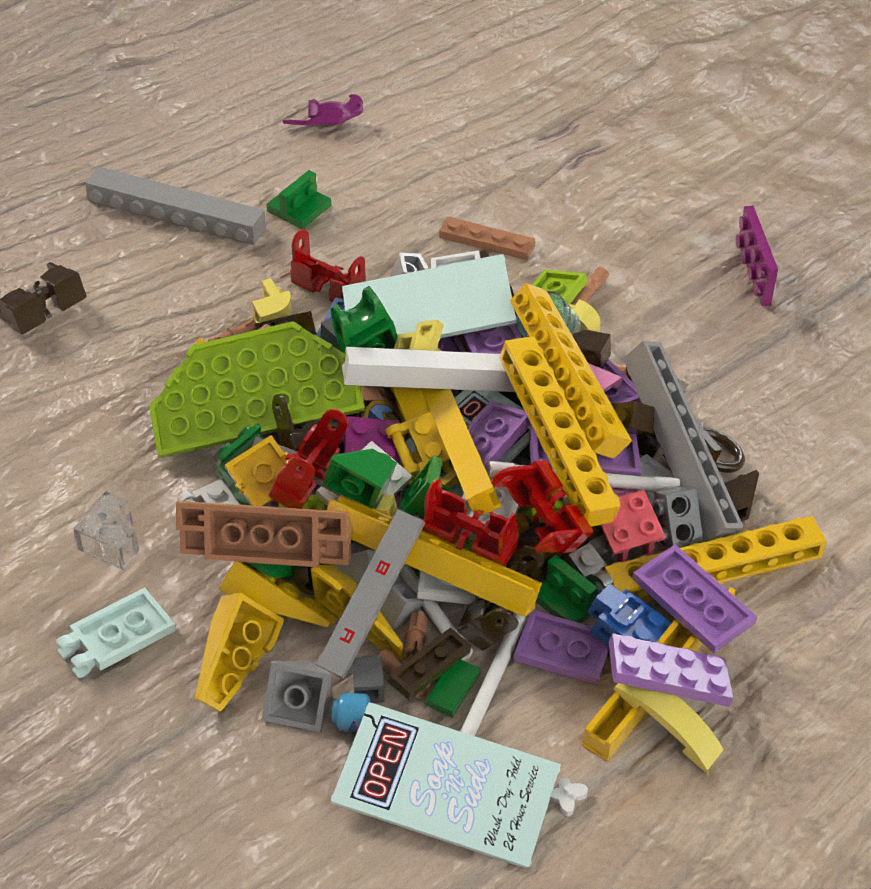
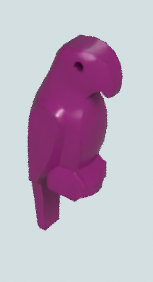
[283,94,363,126]

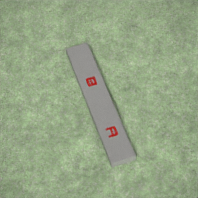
[316,509,425,679]

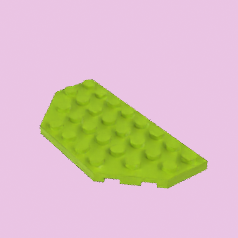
[149,321,366,459]

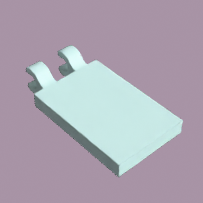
[56,588,176,679]

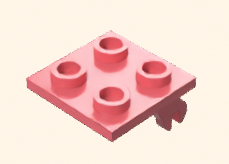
[600,490,666,562]

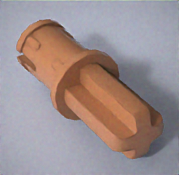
[403,610,427,660]

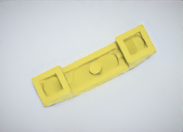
[613,683,724,772]

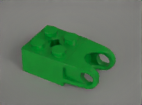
[331,286,398,353]

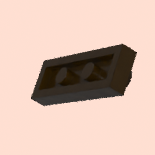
[388,627,472,700]

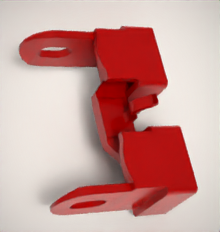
[290,229,366,302]
[268,409,349,509]
[491,460,593,553]
[422,479,519,566]

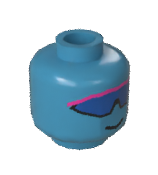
[332,692,371,733]

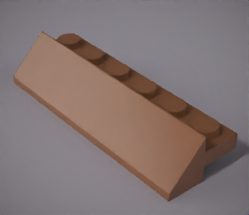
[176,501,353,567]

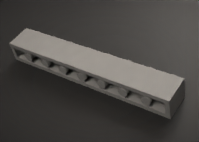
[85,166,266,245]
[623,341,744,542]

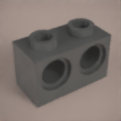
[653,485,704,548]

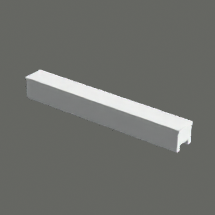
[342,347,515,392]

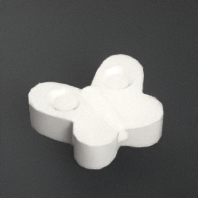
[550,778,588,816]

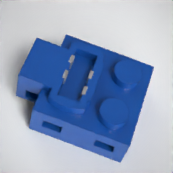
[587,583,672,646]

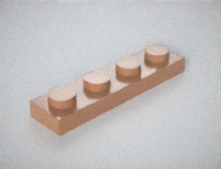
[439,216,535,260]

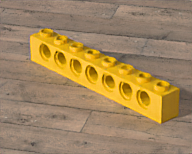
[510,283,632,459]
[499,336,620,527]
[605,516,827,602]

